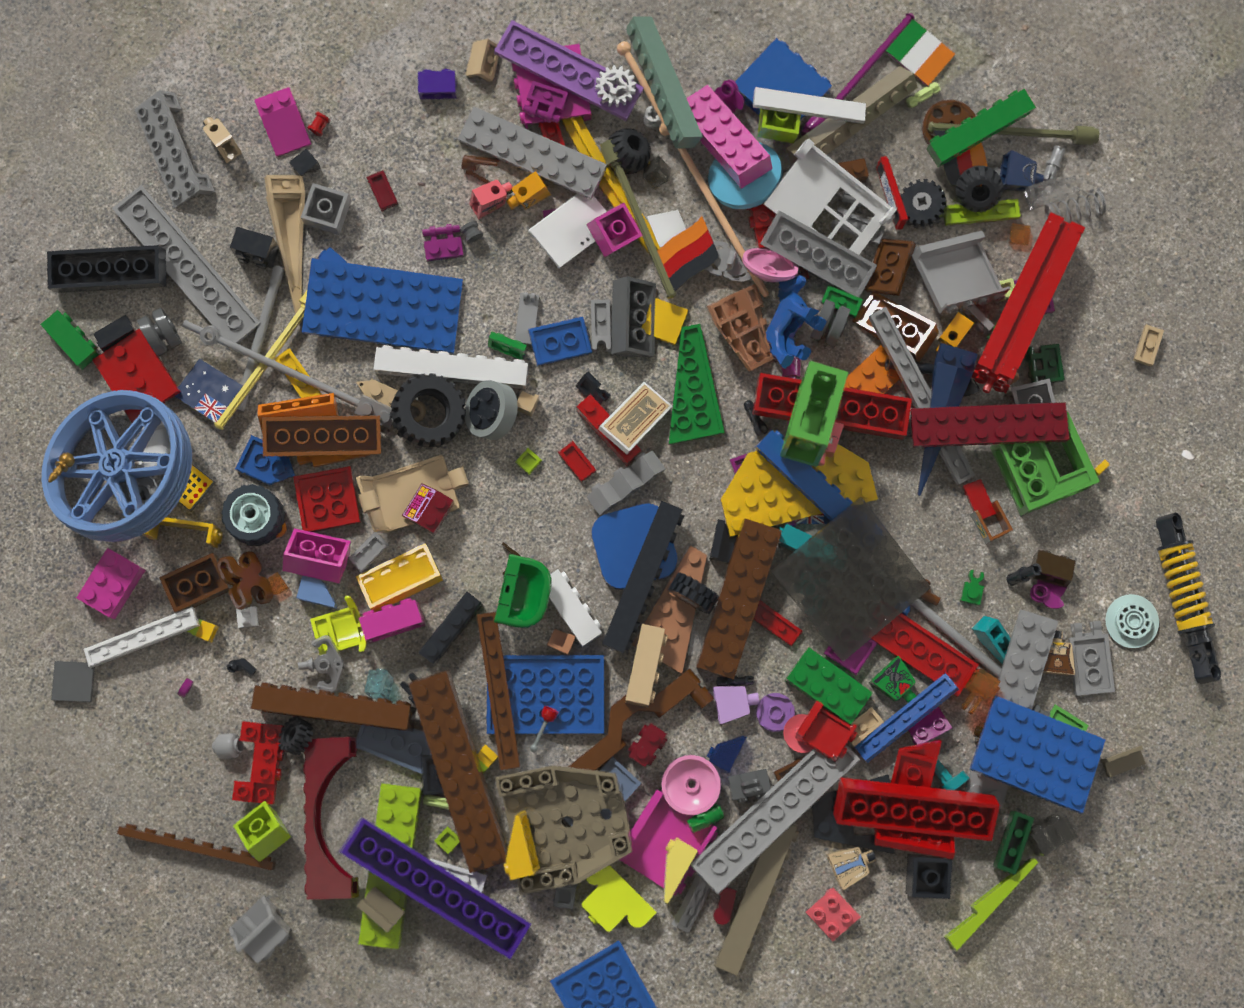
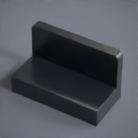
[94,315,136,352]
[709,519,738,563]

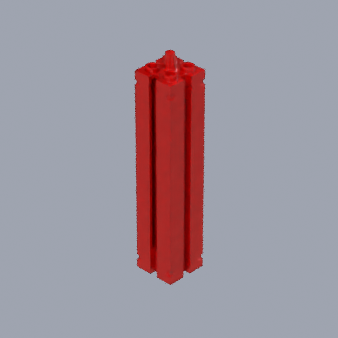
[971,212,1085,393]

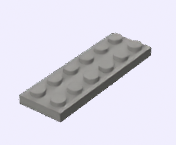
[760,210,877,297]

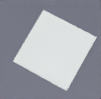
[647,210,686,247]

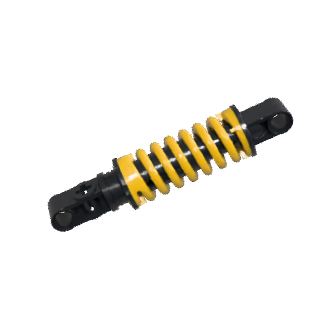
[1156,512,1221,684]

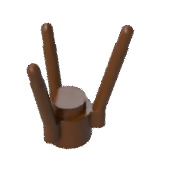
[461,155,500,184]

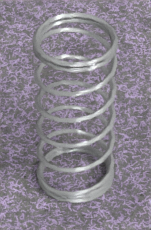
[1044,191,1106,222]

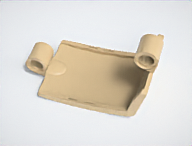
[356,455,469,533]

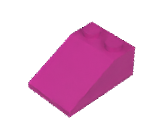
[254,87,312,157]

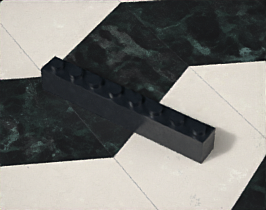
[602,500,684,654]

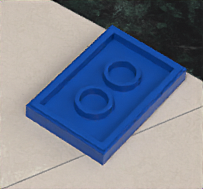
[528,316,592,367]

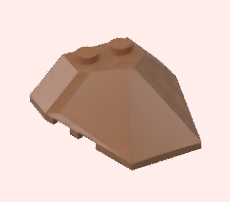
[706,284,774,371]

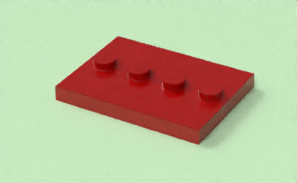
[93,328,181,423]

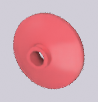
[783,714,813,753]

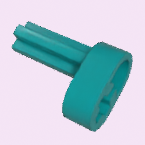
[934,759,969,790]

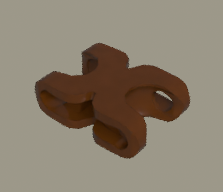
[217,551,273,610]

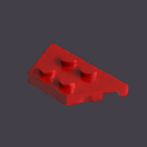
[891,740,942,788]

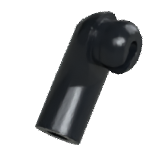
[227,658,257,676]

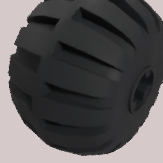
[608,128,651,174]
[956,165,1003,213]

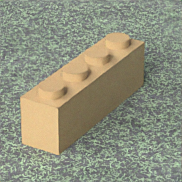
[625,624,668,708]

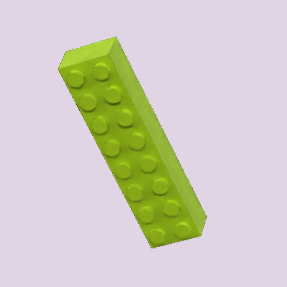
[358,783,422,949]

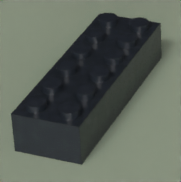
[47,245,167,293]

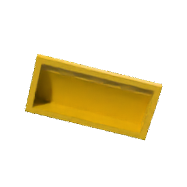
[356,543,443,612]

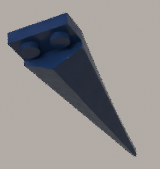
[917,343,978,496]

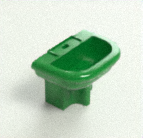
[494,554,552,628]

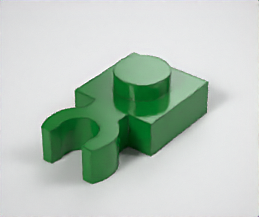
[960,570,984,606]

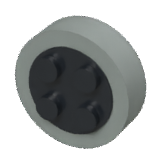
[465,380,518,440]

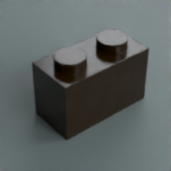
[1031,550,1076,588]

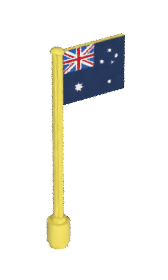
[174,291,307,430]

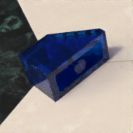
[706,735,747,773]

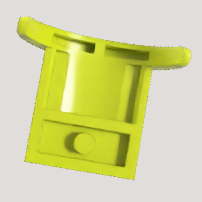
[310,596,367,655]

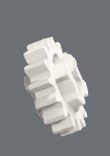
[595,65,636,107]

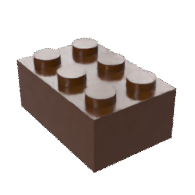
[159,553,232,613]

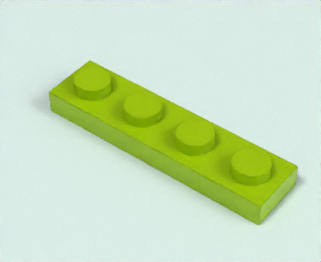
[944,199,1020,226]

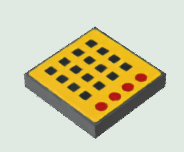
[178,464,216,512]

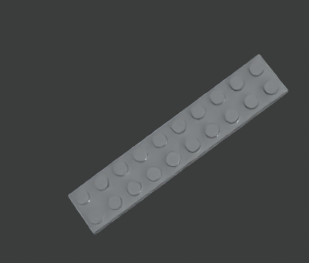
[112,185,260,344]
[964,609,1058,808]
[690,746,860,895]

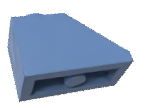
[296,575,338,609]

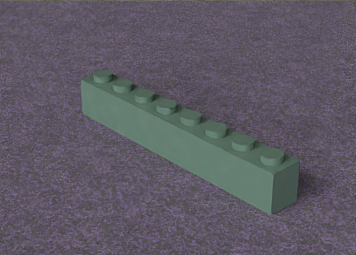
[626,16,703,149]

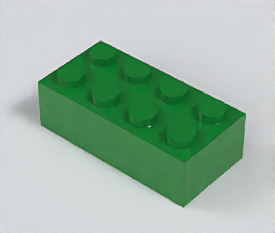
[785,647,873,725]

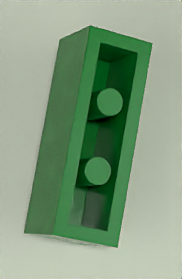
[40,310,99,370]

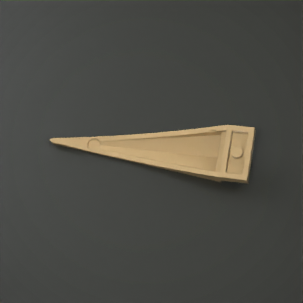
[265,175,305,325]

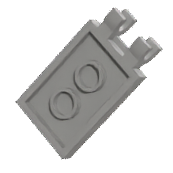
[1068,621,1115,696]

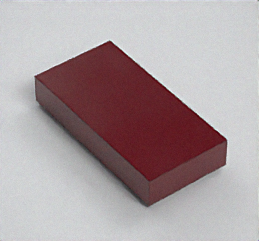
[366,170,399,212]

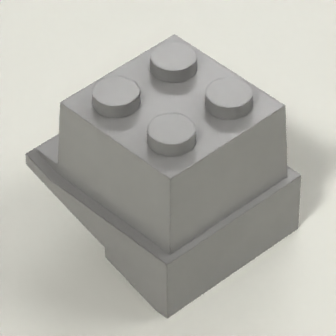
[229,894,291,963]

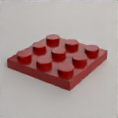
[293,466,361,532]

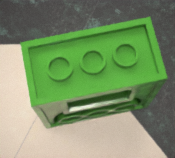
[780,361,848,467]
[990,412,1100,516]

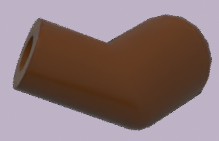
[918,579,941,606]

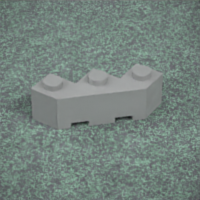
[587,451,666,515]

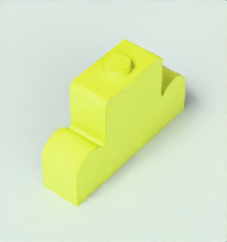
[582,865,657,932]

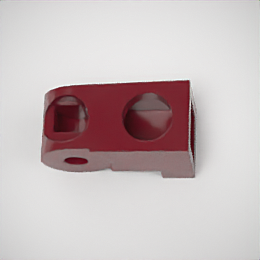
[713,887,737,925]

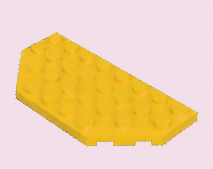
[720,444,878,537]

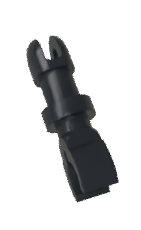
[743,400,768,436]
[716,675,755,687]

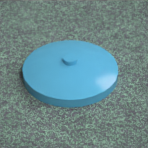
[708,142,783,209]

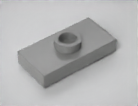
[348,532,389,573]

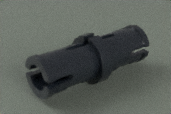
[1006,563,1042,586]

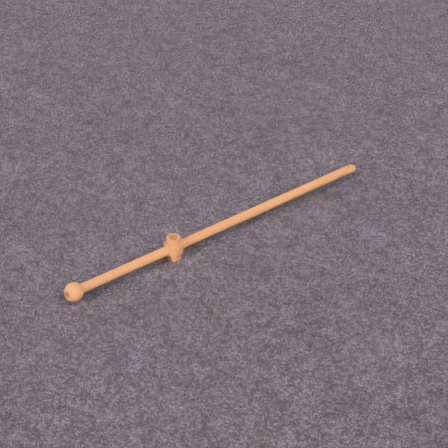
[617,41,769,297]

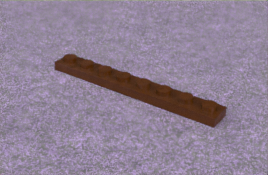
[477,612,520,770]
[117,823,276,870]

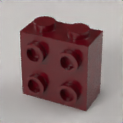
[627,723,668,768]

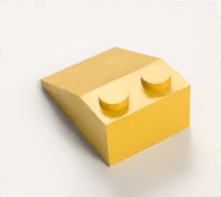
[504,810,540,880]

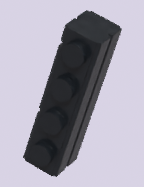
[418,591,483,666]

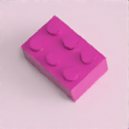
[282,528,351,583]
[76,548,146,619]
[359,598,426,643]

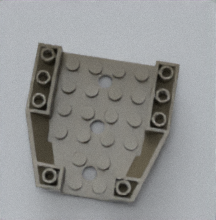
[495,765,632,895]

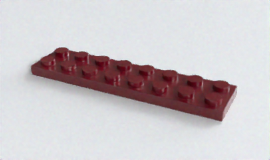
[910,402,1069,448]

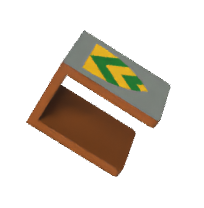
[970,500,1013,544]

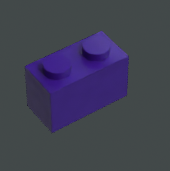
[418,69,457,100]

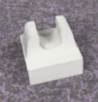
[236,606,259,628]

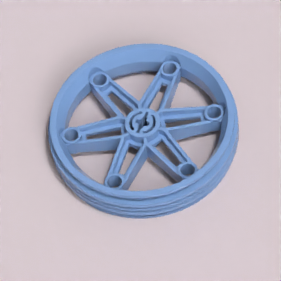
[42,390,192,542]

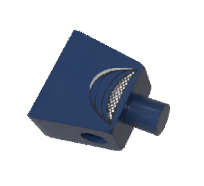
[1000,150,1044,192]

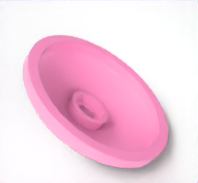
[742,248,798,282]
[662,755,721,815]

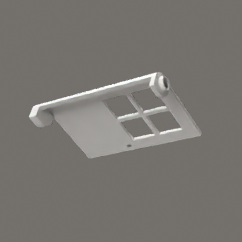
[764,139,897,255]

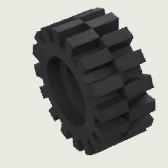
[278,717,313,756]

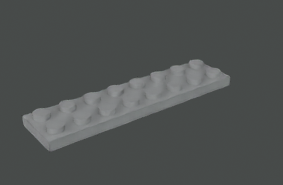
[458,107,607,200]

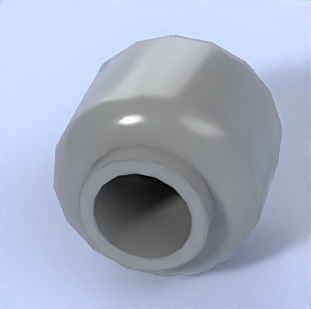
[212,733,244,759]

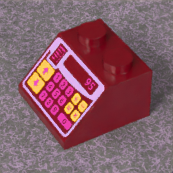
[402,483,455,536]

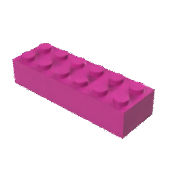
[687,85,773,189]

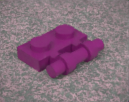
[523,81,568,123]
[422,224,464,262]

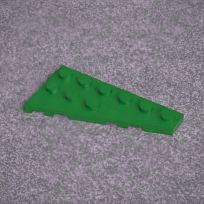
[668,324,724,445]

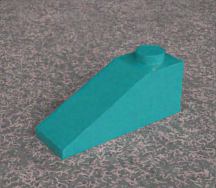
[972,616,1011,664]

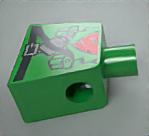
[869,656,917,703]

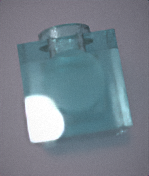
[364,668,394,699]

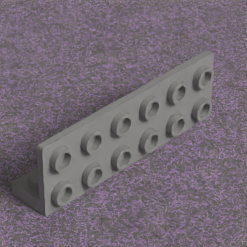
[135,90,215,207]

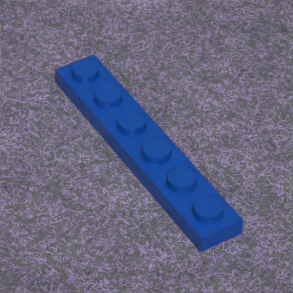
[855,673,959,763]

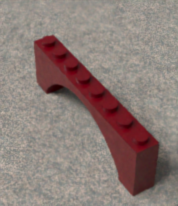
[303,737,359,900]

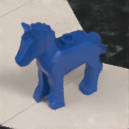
[766,275,827,369]

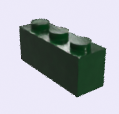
[992,811,1034,875]

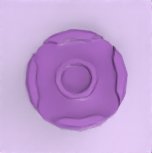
[756,693,795,732]

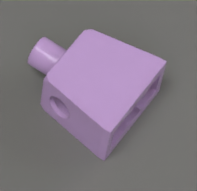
[712,686,760,725]

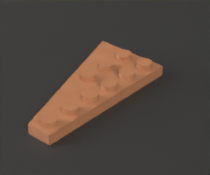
[632,545,707,674]

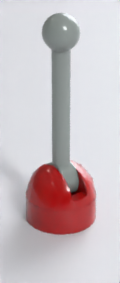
[530,706,559,752]

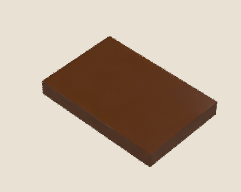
[864,238,916,296]

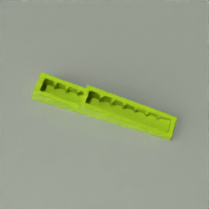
[944,858,1038,951]

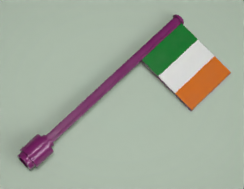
[801,13,955,136]

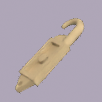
[356,379,426,422]

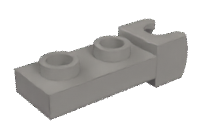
[830,208,886,245]
[591,299,611,353]

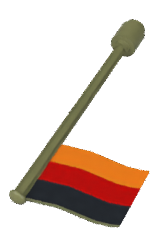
[928,121,1099,188]
[601,139,719,299]

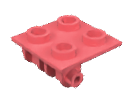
[806,888,861,941]

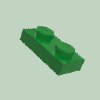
[821,285,863,318]
[487,331,527,360]

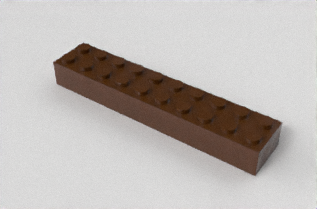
[409,670,508,873]

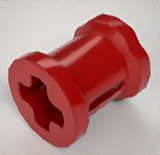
[307,112,331,137]

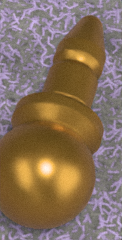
[48,453,75,483]

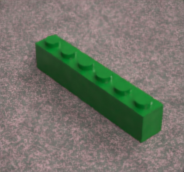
[926,89,1036,168]

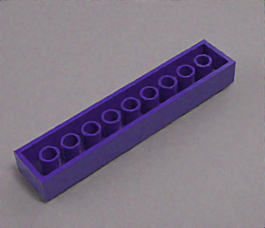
[339,817,531,959]

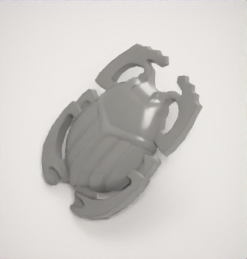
[705,241,752,282]

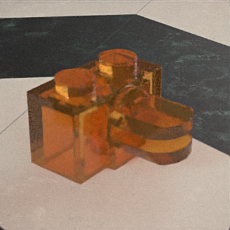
[961,668,1001,715]

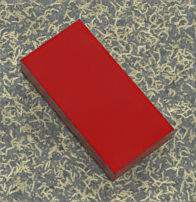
[558,441,597,483]
[962,479,996,519]

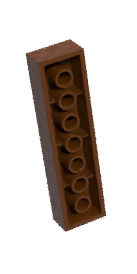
[695,518,782,679]
[251,682,416,732]

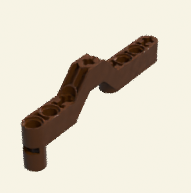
[568,668,715,770]

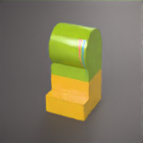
[187,619,219,643]
[477,744,498,774]

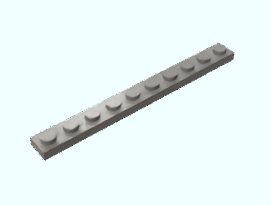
[868,307,975,485]

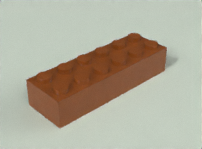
[262,415,381,456]

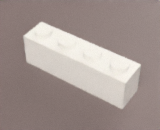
[549,569,603,647]

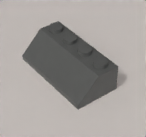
[611,276,656,357]

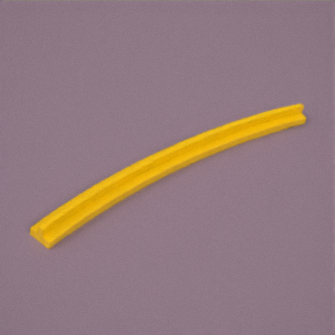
[561,116,661,255]

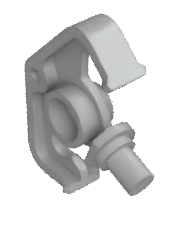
[298,635,344,692]

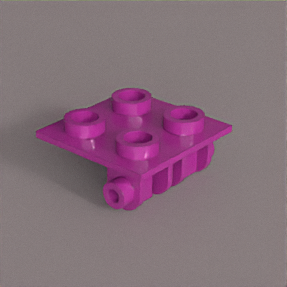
[908,706,953,745]

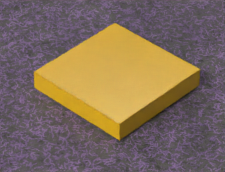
[641,298,688,345]

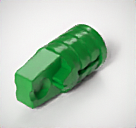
[687,803,724,832]

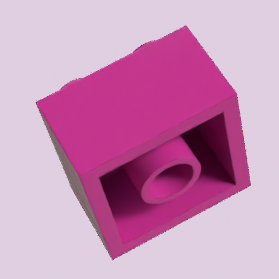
[586,203,643,257]

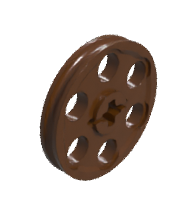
[922,100,976,145]

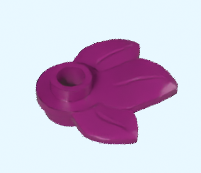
[714,79,744,113]
[1030,580,1067,609]

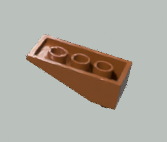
[853,293,939,362]

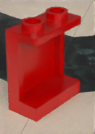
[795,701,858,762]

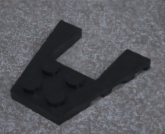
[812,774,894,854]

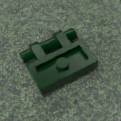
[1025,344,1065,383]

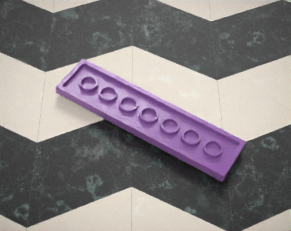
[494,20,644,121]

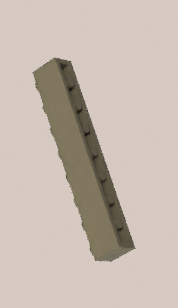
[786,66,918,165]
[714,825,799,976]

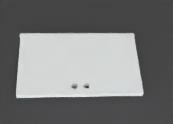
[528,194,607,268]

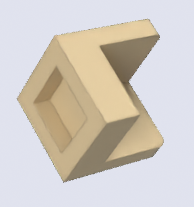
[517,391,539,417]

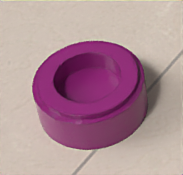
[177,678,194,698]

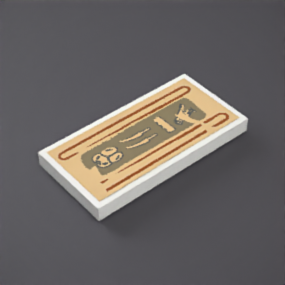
[598,382,672,454]

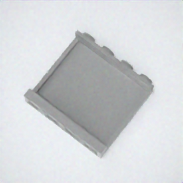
[912,231,1010,314]

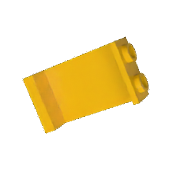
[142,518,223,548]

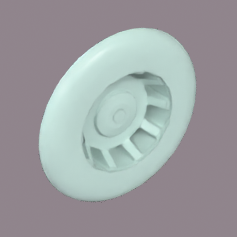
[1106,594,1159,648]

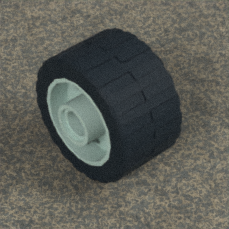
[221,484,285,546]

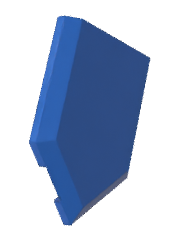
[235,435,295,485]

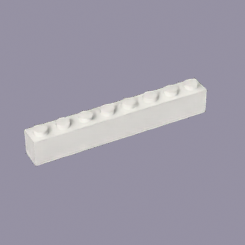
[374,345,529,390]

